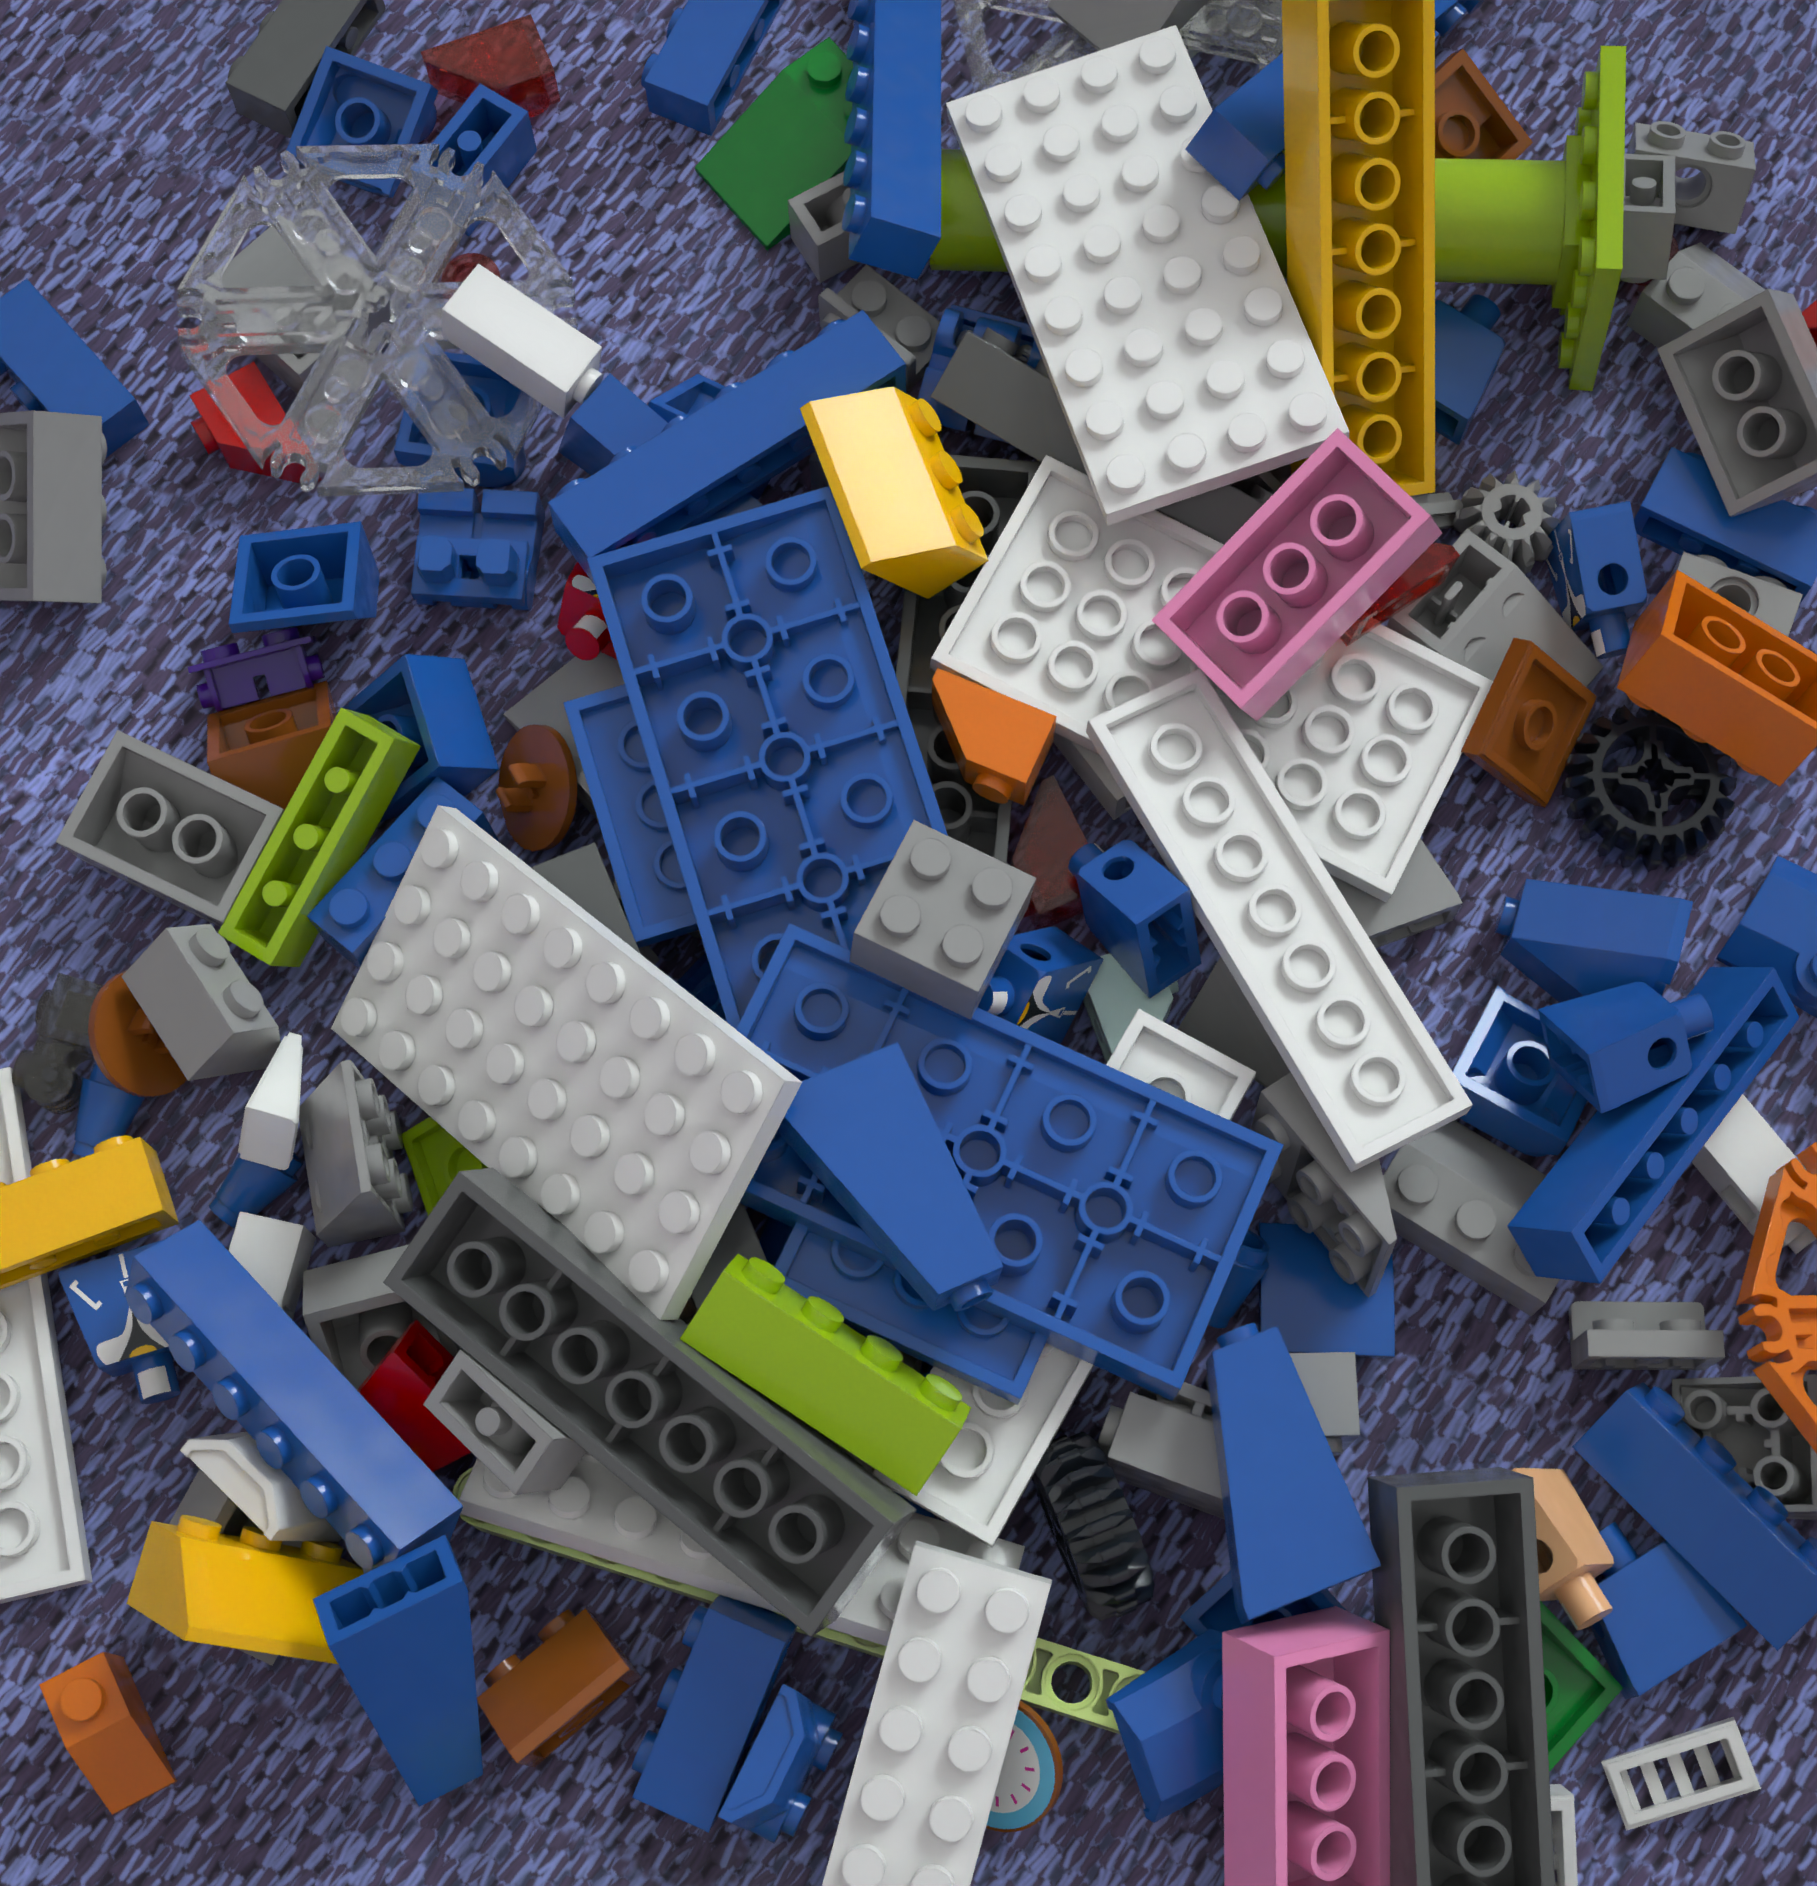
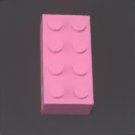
[1152,428,1442,721]
[1222,1606,1390,1886]

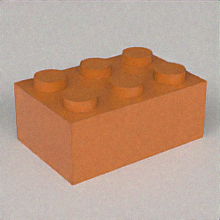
[1617,570,1817,787]

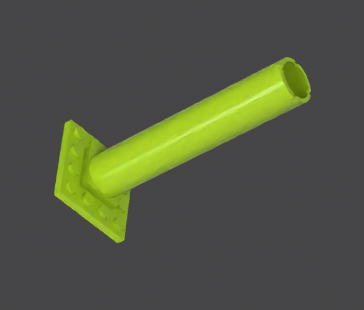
[930,46,1626,391]

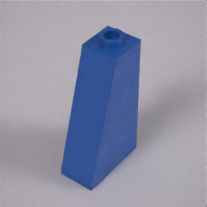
[558,373,763,526]
[777,1042,1003,1311]
[1206,1323,1381,1625]
[313,1535,483,1807]

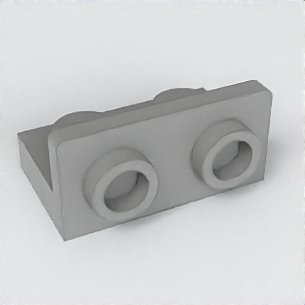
[818,264,940,391]
[1568,1301,1725,1370]

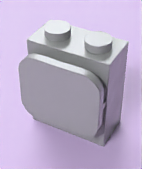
[1097,1382,1225,1520]

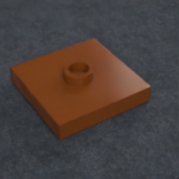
[1461,638,1597,808]

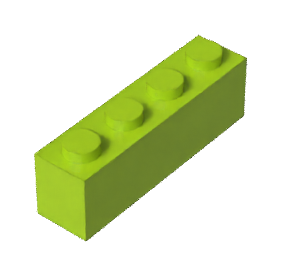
[218,707,421,967]
[680,1253,971,1496]

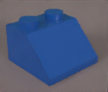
[229,521,380,633]
[336,654,499,822]

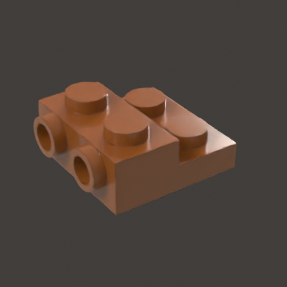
[1435,48,1533,160]

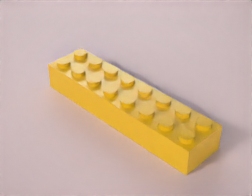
[1282,0,1435,496]

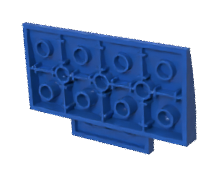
[563,486,948,1029]
[736,923,1284,1405]

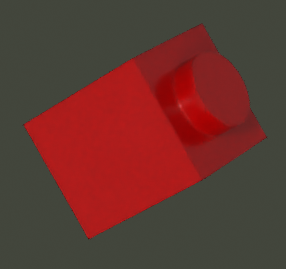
[189,362,321,486]

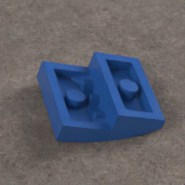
[1257,1223,1395,1359]

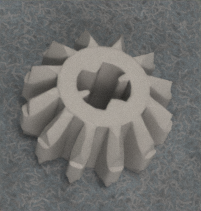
[1453,470,1560,574]

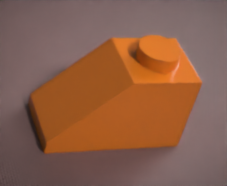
[932,668,1057,806]
[39,1652,177,1815]

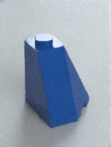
[1495,879,1693,1003]

